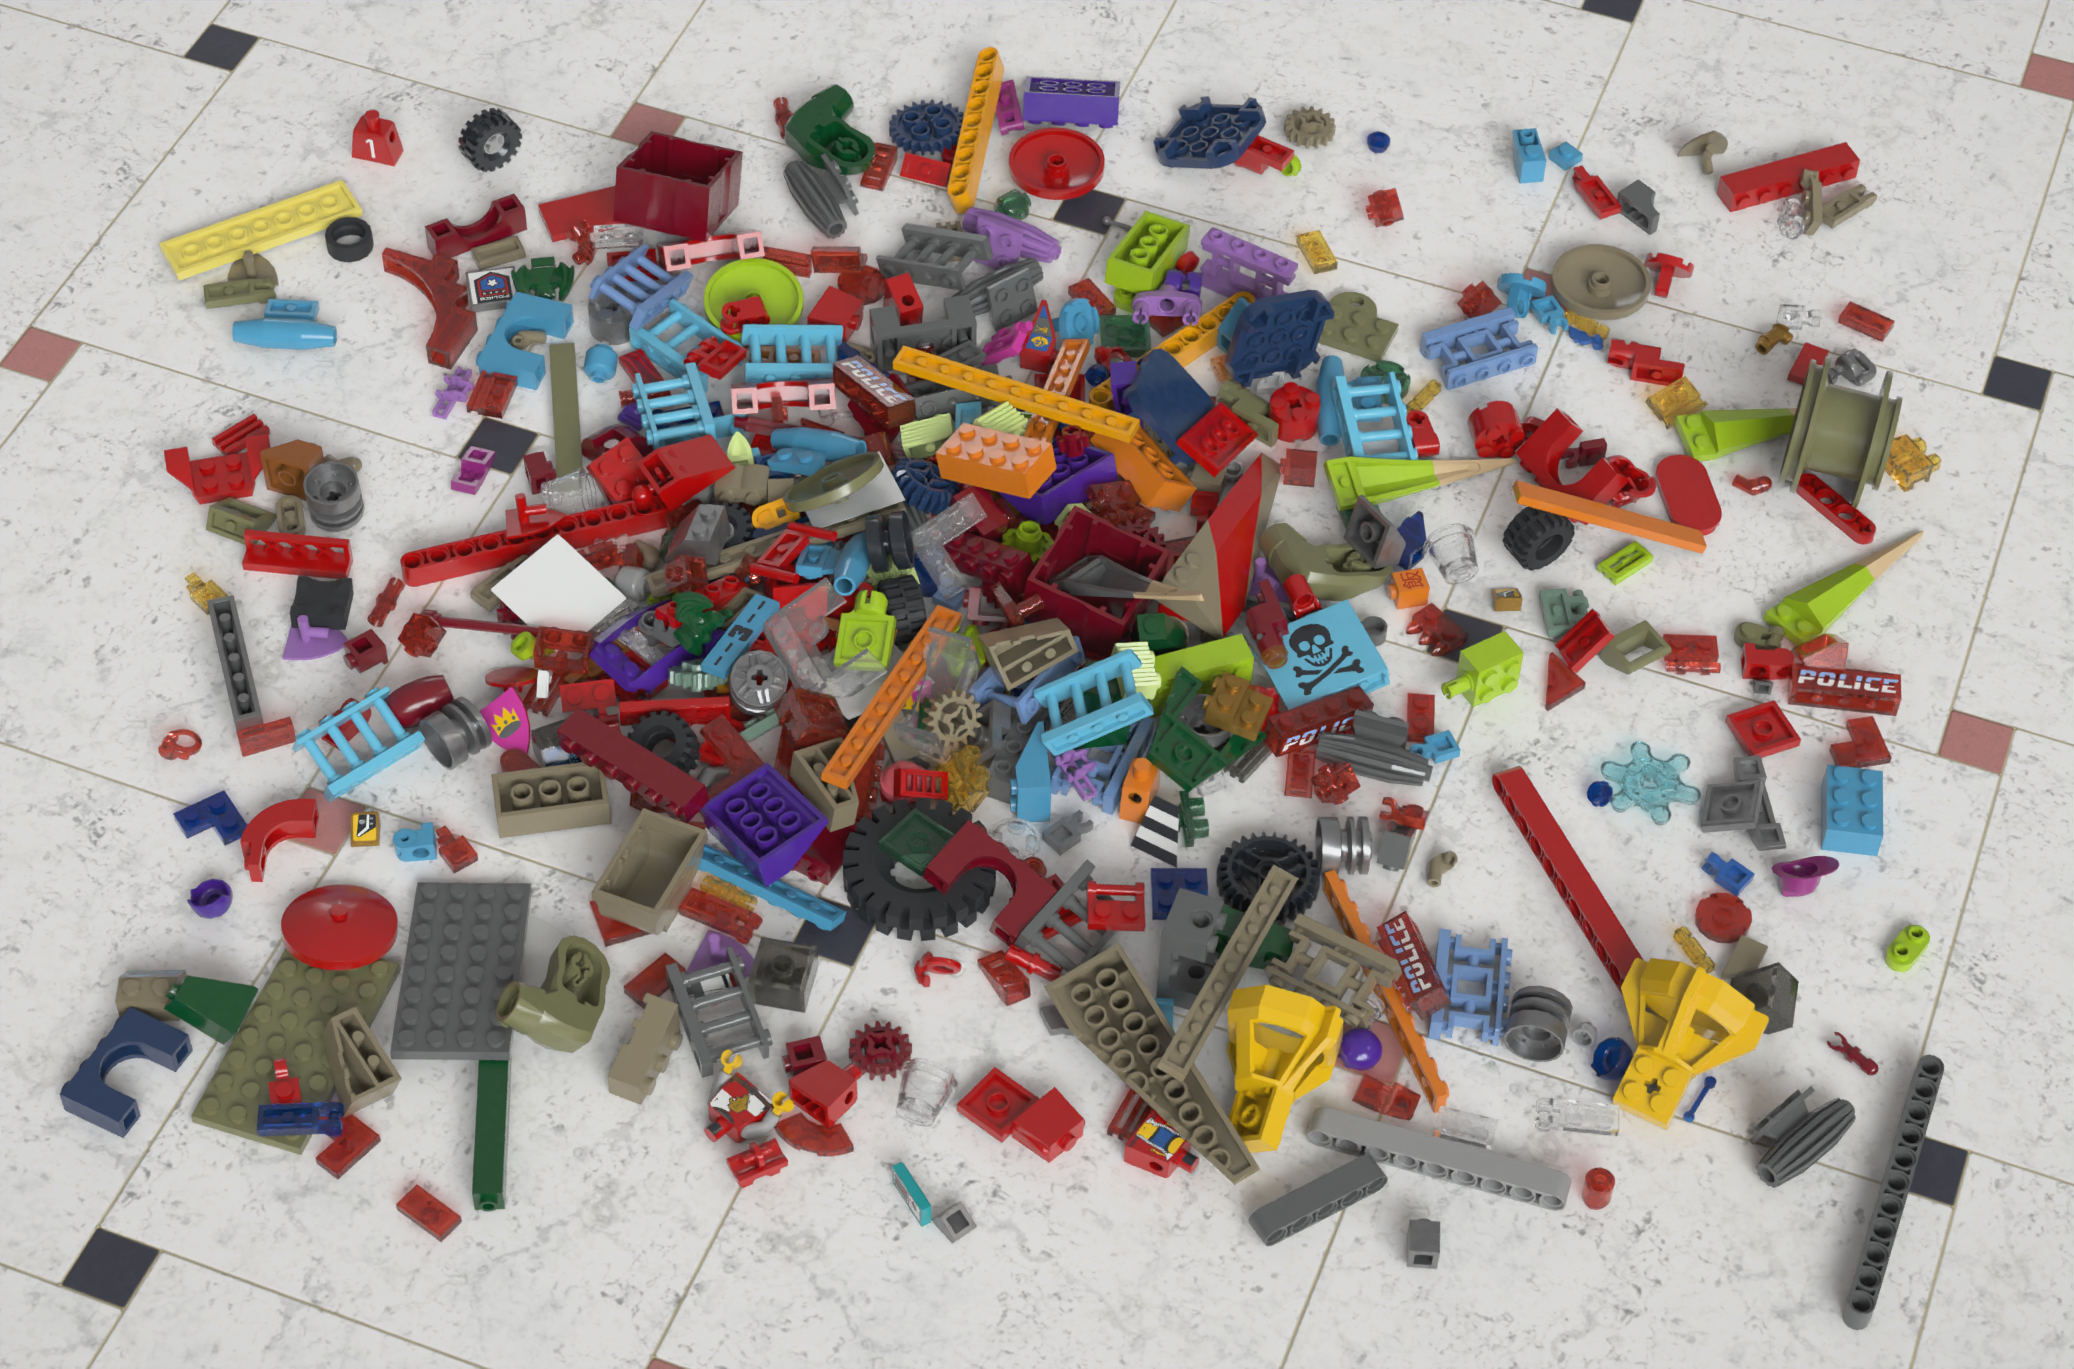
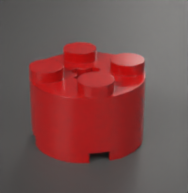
[1268,382,1320,443]
[1467,401,1525,459]

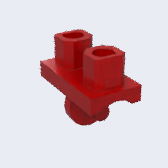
[726,1138,788,1188]

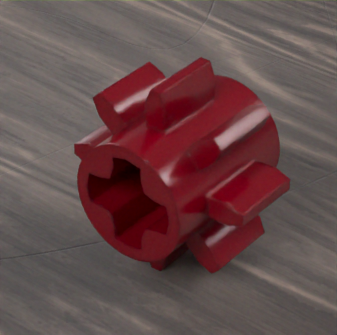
[1056,425,1090,457]

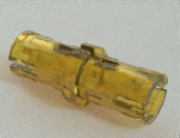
[700,875,757,914]

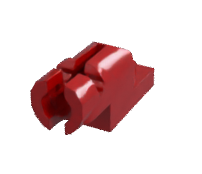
[1234,135,1294,175]
[1607,338,1685,388]

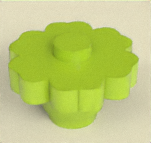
[1002,521,1054,566]

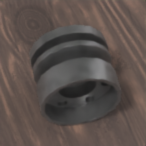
[303,461,365,532]
[729,650,788,717]
[1177,694,1231,752]
[419,696,492,770]
[1315,816,1373,875]
[1504,986,1573,1062]

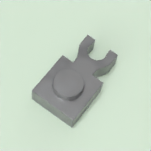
[1042,810,1094,856]

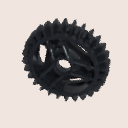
[1216,831,1320,924]

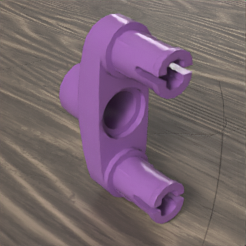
[1132,284,1202,326]

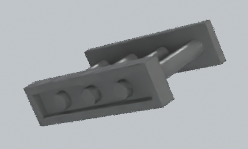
[876,223,993,291]
[905,363,1012,421]
[1014,859,1117,972]
[665,946,773,1078]

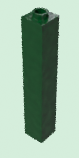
[472,1056,512,1212]

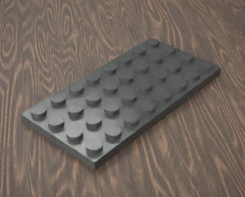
[390,882,532,1060]

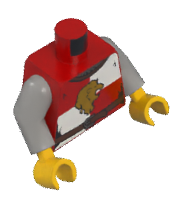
[704,1050,794,1143]

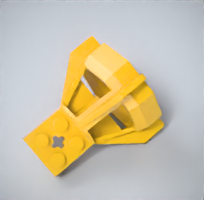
[1612,958,1769,1130]
[1226,985,1344,1153]

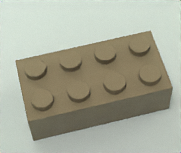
[491,762,611,838]

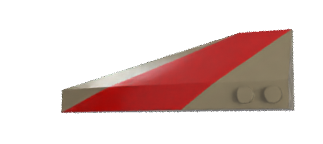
[1155,453,1283,640]

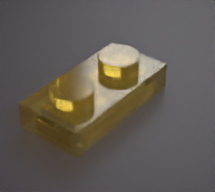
[1296,230,1338,274]

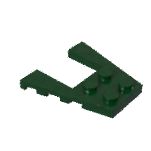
[1145,666,1267,793]

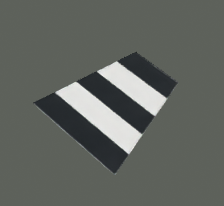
[1130,796,1179,868]

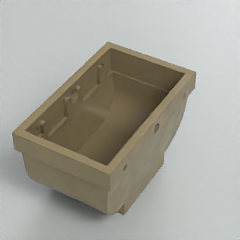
[591,808,708,935]

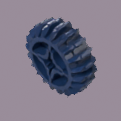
[891,457,960,515]

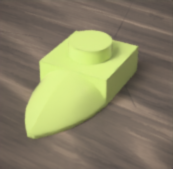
[727,432,755,466]

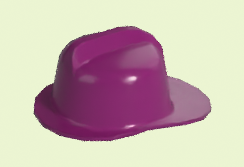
[1772,856,1839,897]

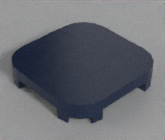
[1153,96,1266,169]
[1225,290,1334,387]
[1123,349,1215,467]

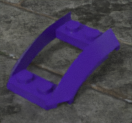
[589,599,699,694]

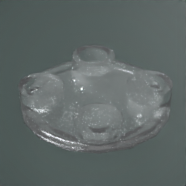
[988,818,1042,861]

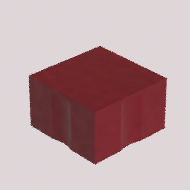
[613,131,743,242]
[1019,505,1170,658]

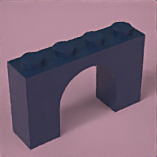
[60,1007,193,1138]

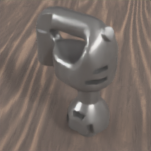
[1828,348,1877,386]

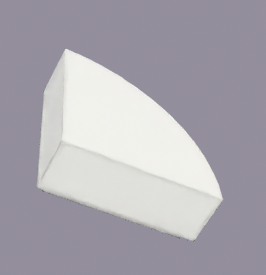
[1256,372,1285,395]
[537,670,553,698]

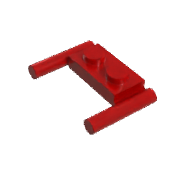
[749,521,837,584]

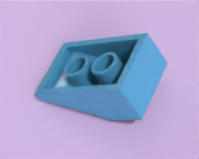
[1010,722,1051,823]

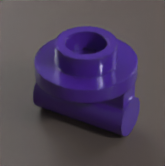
[617,402,643,431]

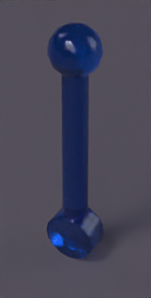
[1683,1076,1717,1122]

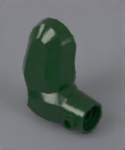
[785,84,875,175]

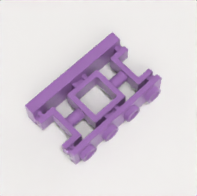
[1200,227,1298,301]

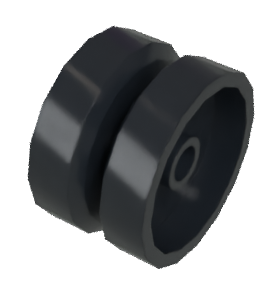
[865,510,915,574]

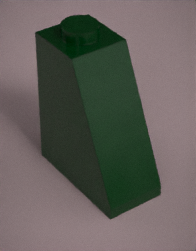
[1130,613,1186,656]
[163,975,259,1045]

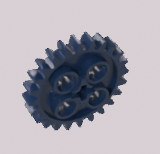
[889,99,964,156]

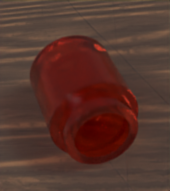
[1581,1167,1615,1210]

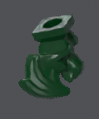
[511,257,574,301]
[673,592,734,656]

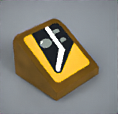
[1491,588,1523,611]
[350,811,381,847]

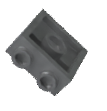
[959,700,1012,773]

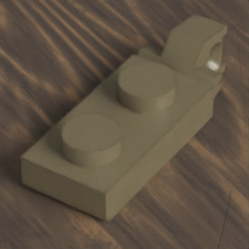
[1800,169,1823,236]

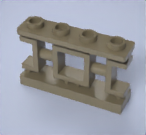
[1264,913,1402,1029]

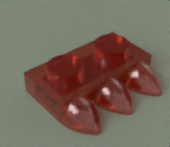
[1406,603,1468,656]

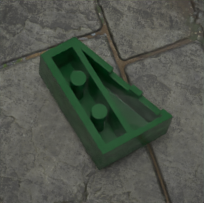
[1073,660,1131,750]

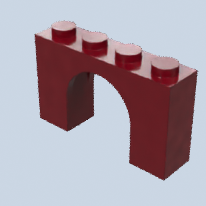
[923,820,1057,946]

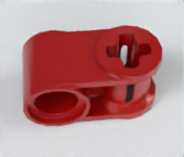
[720,296,770,335]
[1406,410,1440,458]
[1283,574,1322,620]

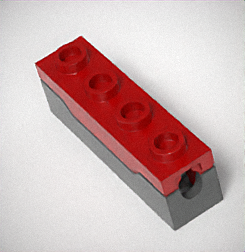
[652,575,749,648]

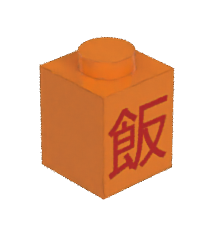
[1387,568,1430,610]

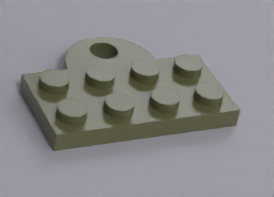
[1319,292,1399,363]

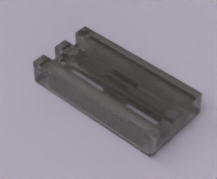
[1221,738,1275,783]

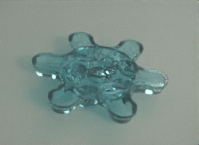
[1600,741,1701,825]

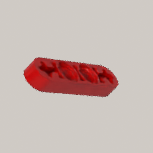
[1796,473,1876,545]

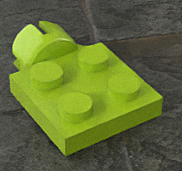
[834,590,897,670]

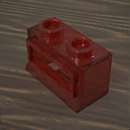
[533,626,594,675]

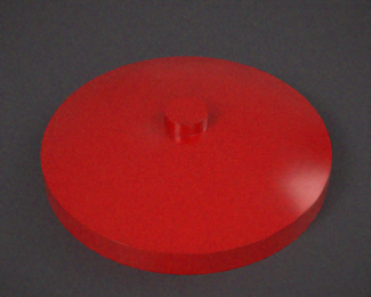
[1009,128,1105,200]
[281,884,398,970]

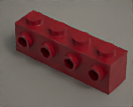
[941,529,1035,594]

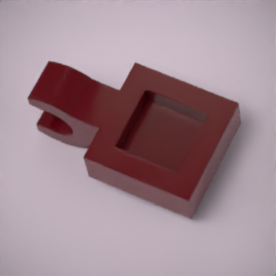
[1561,438,1607,469]

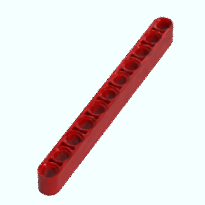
[400,494,682,587]
[1492,766,1643,996]

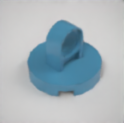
[1497,273,1547,318]
[1051,298,1100,346]

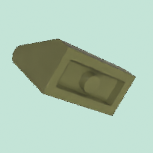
[206,497,276,545]
[1599,620,1672,675]

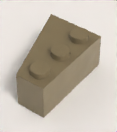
[976,618,1079,691]
[789,736,859,832]
[607,993,683,1105]
[322,1006,402,1118]

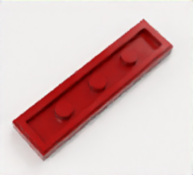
[619,696,730,726]

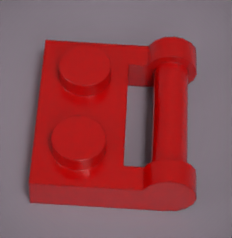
[1086,881,1146,932]

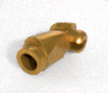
[1755,323,1794,355]

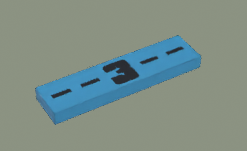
[701,594,780,680]

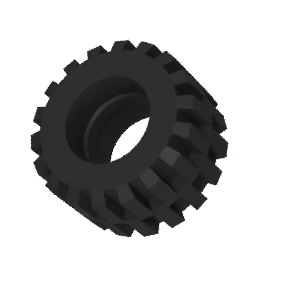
[1502,507,1575,571]
[877,575,927,646]
[627,711,701,776]

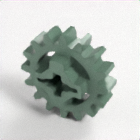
[669,659,728,692]

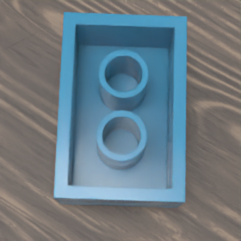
[1821,764,1883,856]

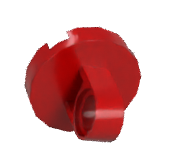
[1644,253,1694,298]

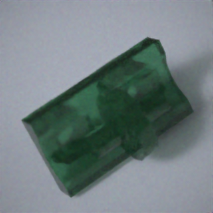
[1178,790,1209,847]

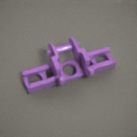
[432,366,474,420]
[1047,749,1097,802]

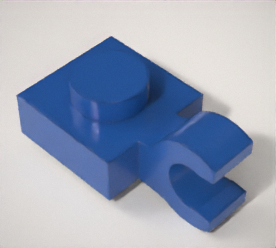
[1701,852,1755,897]

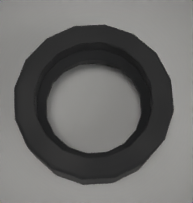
[325,217,374,262]

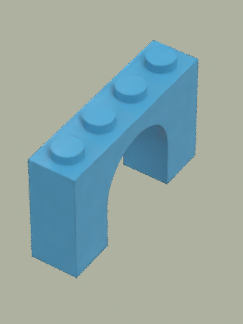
[476,292,574,391]

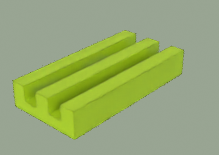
[1597,540,1654,586]

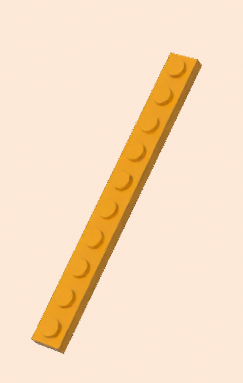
[893,346,1140,444]

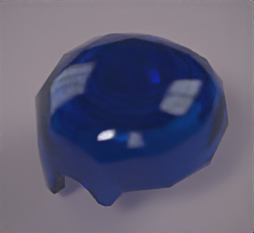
[1591,1037,1634,1081]

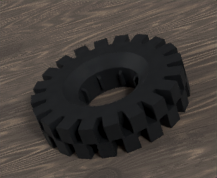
[843,798,996,941]

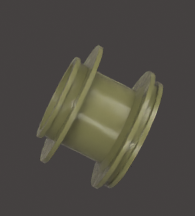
[1778,356,1903,508]

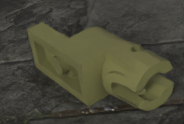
[1217,379,1279,448]

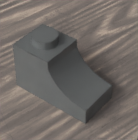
[1617,179,1660,235]
[1377,820,1417,872]

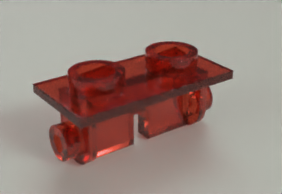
[577,540,619,571]

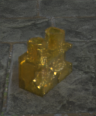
[1885,434,1941,492]
[934,745,992,812]

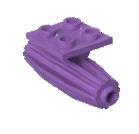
[962,207,1062,269]

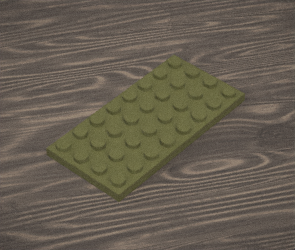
[191,948,401,1155]

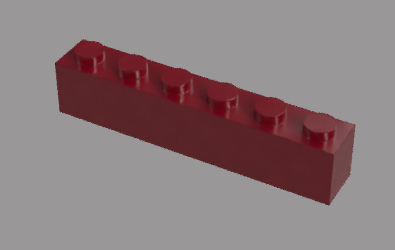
[557,708,709,824]

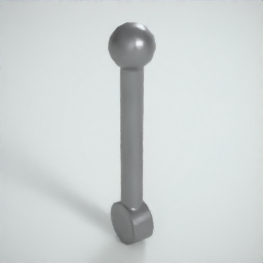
[1102,216,1133,231]

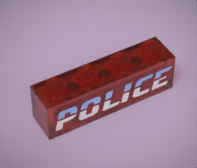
[833,355,916,430]
[1788,662,1902,716]
[1264,686,1374,758]
[1376,911,1452,1020]

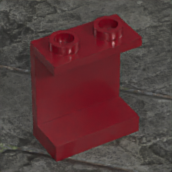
[791,820,859,886]

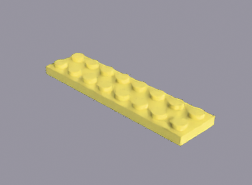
[159,180,363,281]

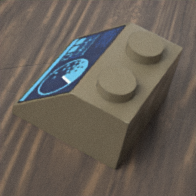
[115,970,186,1021]

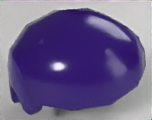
[187,879,233,919]
[1337,1027,1383,1071]

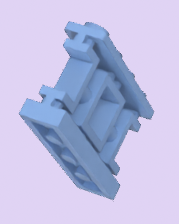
[1419,307,1538,390]
[1050,717,1154,815]
[1428,929,1513,1046]

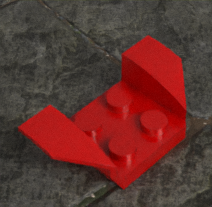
[164,434,271,505]

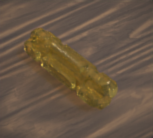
[1564,309,1610,341]
[1406,380,1442,414]
[1673,926,1715,974]

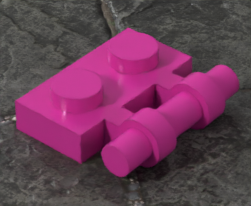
[980,321,1033,366]

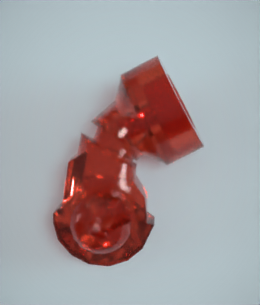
[565,219,596,266]

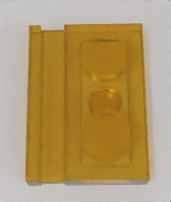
[1645,376,1708,430]

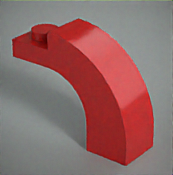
[240,799,319,882]

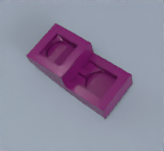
[451,446,495,495]

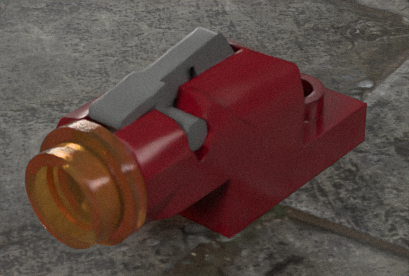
[1242,579,1289,669]

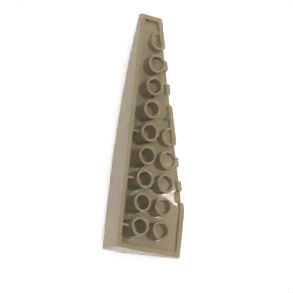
[1044,942,1260,1185]

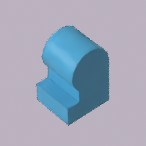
[393,822,437,862]

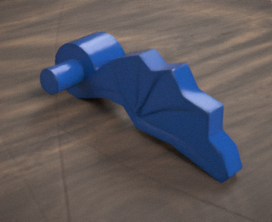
[1569,326,1604,350]

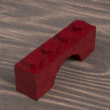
[425,193,527,263]

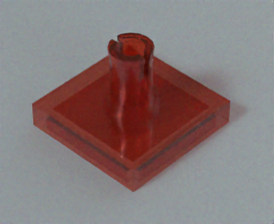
[990,581,1045,628]

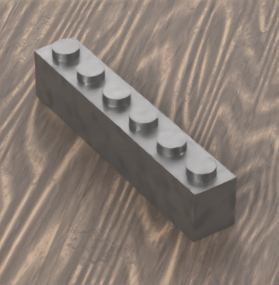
[207,595,266,742]

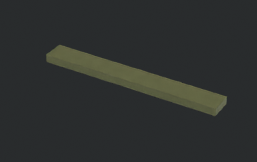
[549,343,584,498]

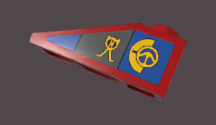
[1020,299,1059,374]

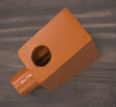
[1119,758,1160,824]

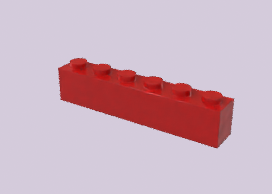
[1716,142,1860,212]

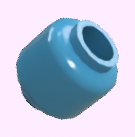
[583,344,618,383]

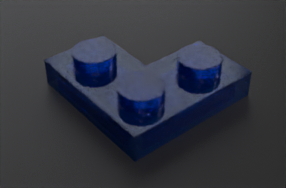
[173,790,247,846]
[1150,868,1208,920]

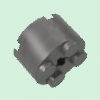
[588,286,638,345]

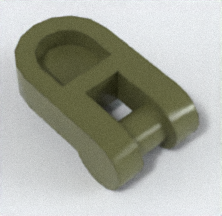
[1734,622,1785,650]

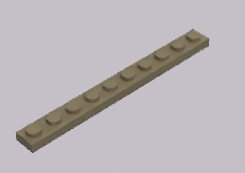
[645,502,906,599]
[1156,865,1298,1082]

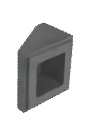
[931,1201,977,1243]

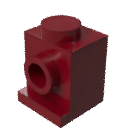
[523,451,557,495]
[343,629,388,674]
[782,1036,827,1077]

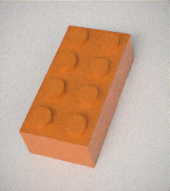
[936,423,1057,499]
[1090,426,1197,512]

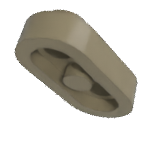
[275,495,306,535]

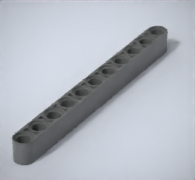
[1842,1055,1944,1330]

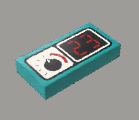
[892,1162,931,1227]

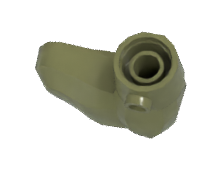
[1259,523,1393,601]
[496,935,610,1053]

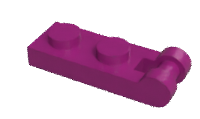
[996,79,1025,136]

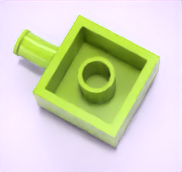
[1441,631,1524,707]

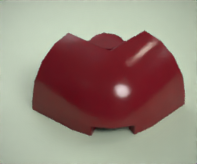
[581,424,654,462]

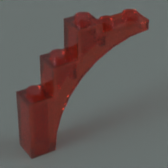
[382,247,478,370]

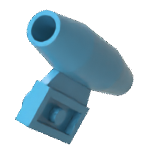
[232,299,337,350]
[1316,355,1382,446]
[767,427,867,476]
[796,532,871,596]

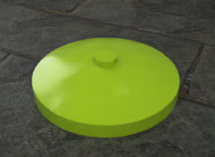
[704,258,804,344]

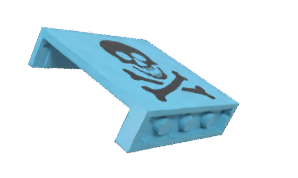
[1251,599,1390,726]

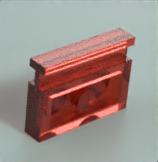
[466,370,518,419]

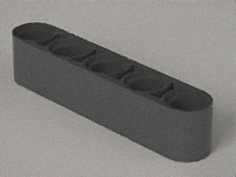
[1248,1154,1388,1246]

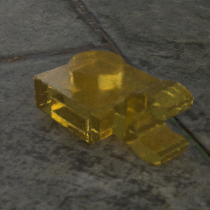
[185,572,228,615]

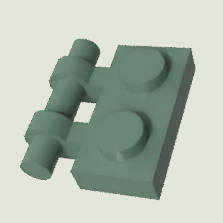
[1539,588,1589,637]

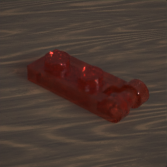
[679,887,763,944]

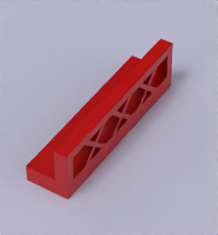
[242,529,353,579]

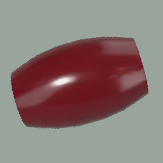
[384,675,454,728]

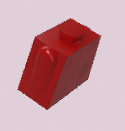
[807,285,864,344]
[1012,1087,1085,1163]

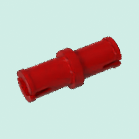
[1003,943,1063,982]

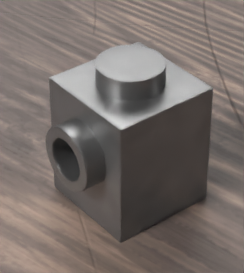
[1407,1218,1440,1269]

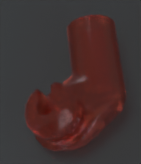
[1732,474,1772,496]

